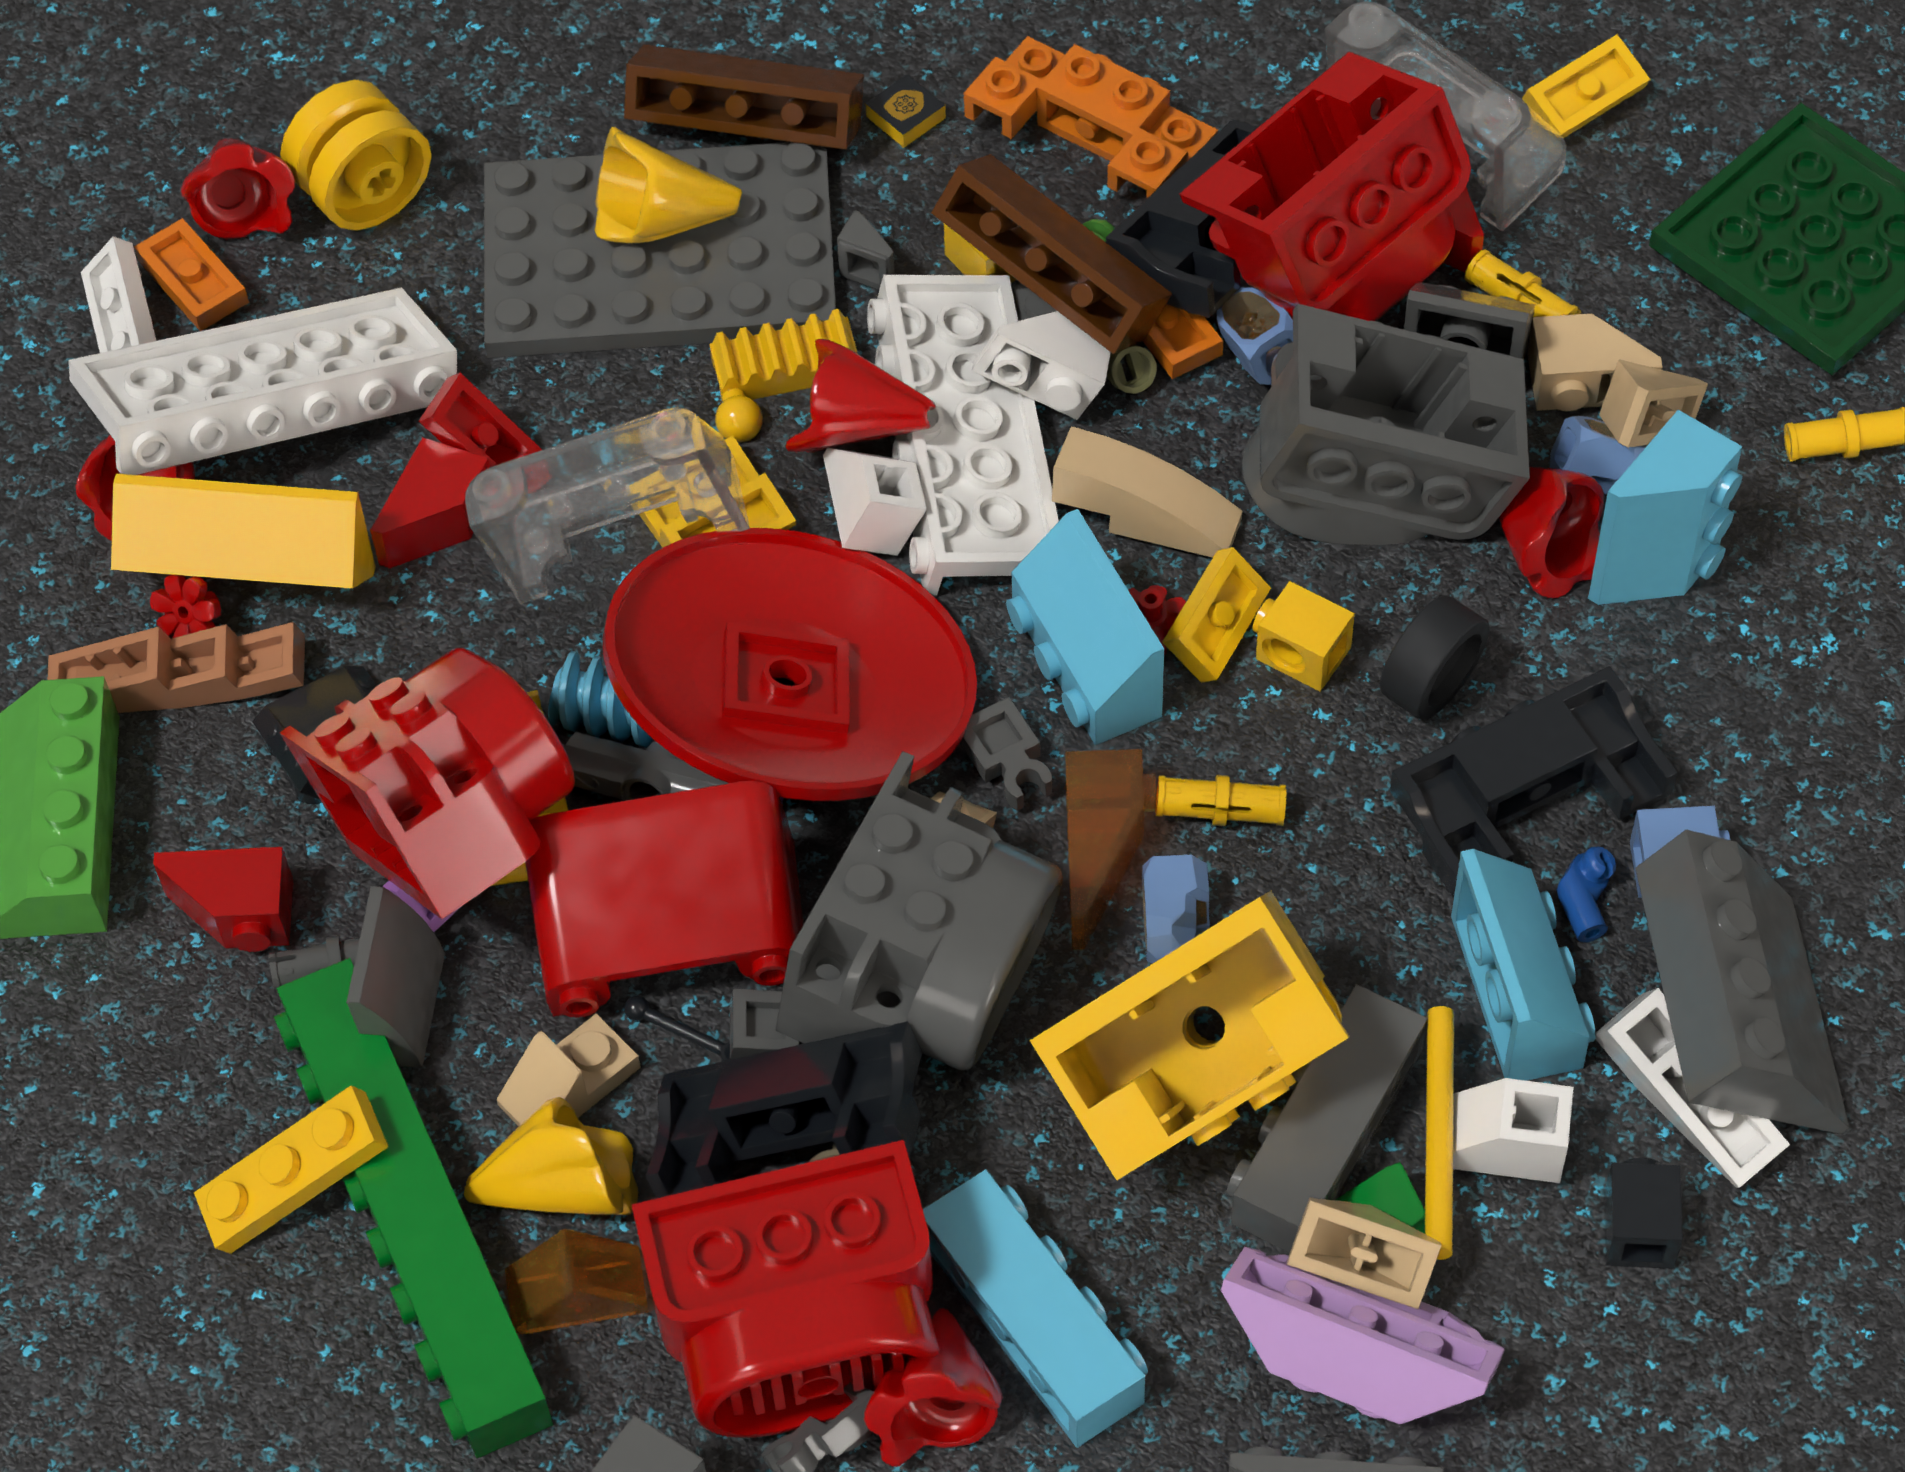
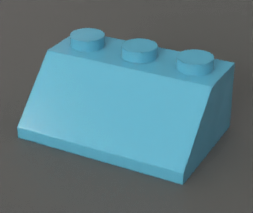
[1588,410,1743,605]
[1006,509,1164,746]
[1451,849,1595,1081]

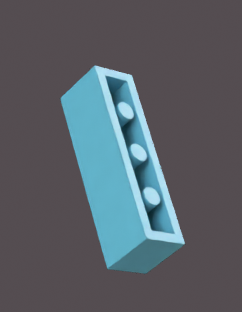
[923,1169,1148,1448]

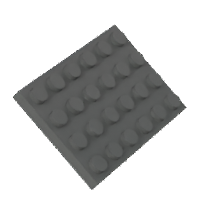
[484,142,836,358]

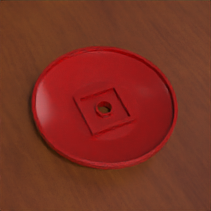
[603,528,977,801]

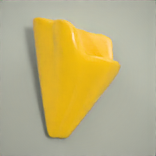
[595,127,742,243]
[464,1097,638,1215]

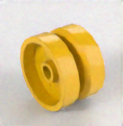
[280,79,432,231]

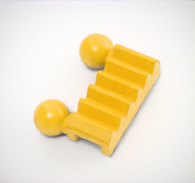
[709,309,858,443]

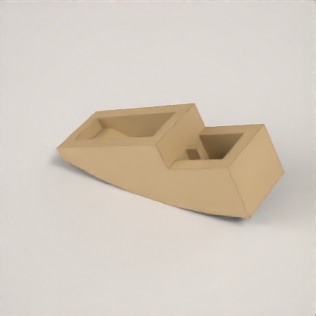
[1052,426,1243,558]

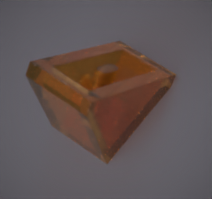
[505,1228,649,1335]

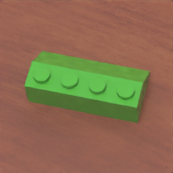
[0,676,120,939]

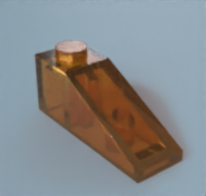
[1065,749,1156,950]

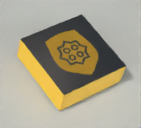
[865,74,946,148]

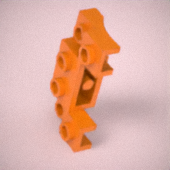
[964,36,1218,198]

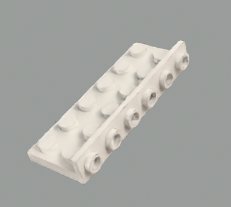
[867,275,1059,596]
[69,288,457,475]

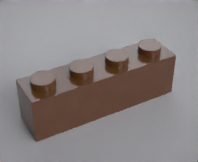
[624,44,864,149]
[931,154,1172,354]

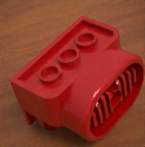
[1179,51,1471,321]
[279,648,575,919]
[632,1140,940,1438]

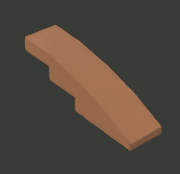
[47,622,305,713]

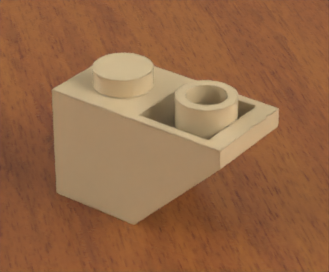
[1527,313,1663,411]

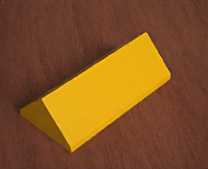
[111,474,376,588]

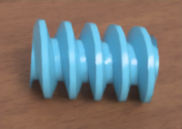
[548,651,654,748]

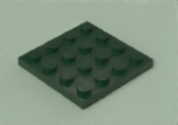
[1649,102,1905,375]

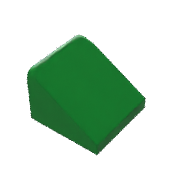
[1335,1162,1425,1234]

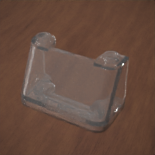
[1325,1,1566,232]
[465,407,750,604]

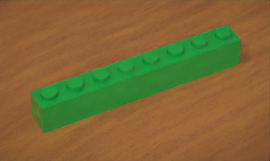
[273,958,553,1459]

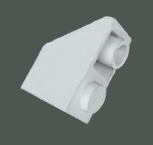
[972,311,1111,420]
[823,447,927,556]
[1425,1078,1573,1183]

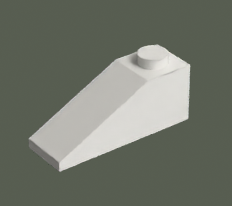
[1595,988,1790,1188]

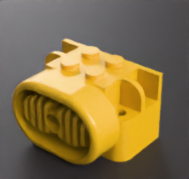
[1030,891,1350,1181]

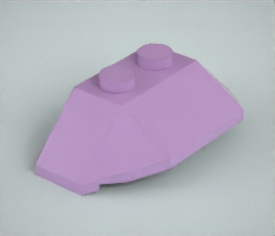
[1221,1247,1504,1425]

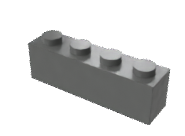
[1226,984,1428,1253]

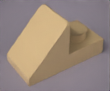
[496,1013,641,1127]

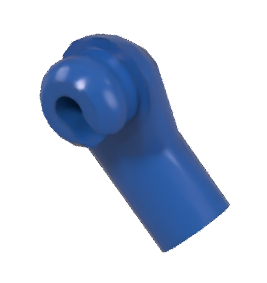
[1557,846,1616,943]

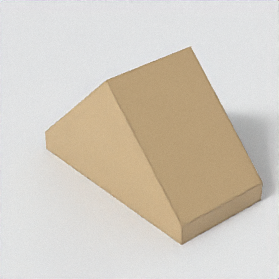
[1599,359,1708,447]
[1287,1198,1441,1309]

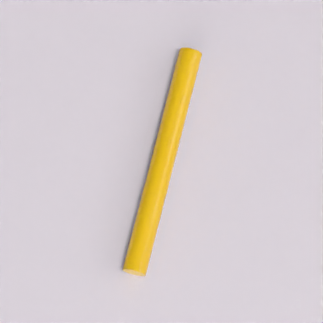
[1425,1006,1454,1260]

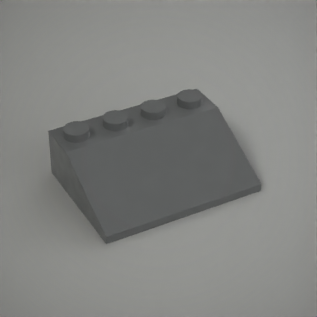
[1635,829,1850,1134]

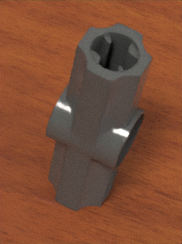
[565,732,728,802]

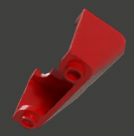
[525,781,803,1017]

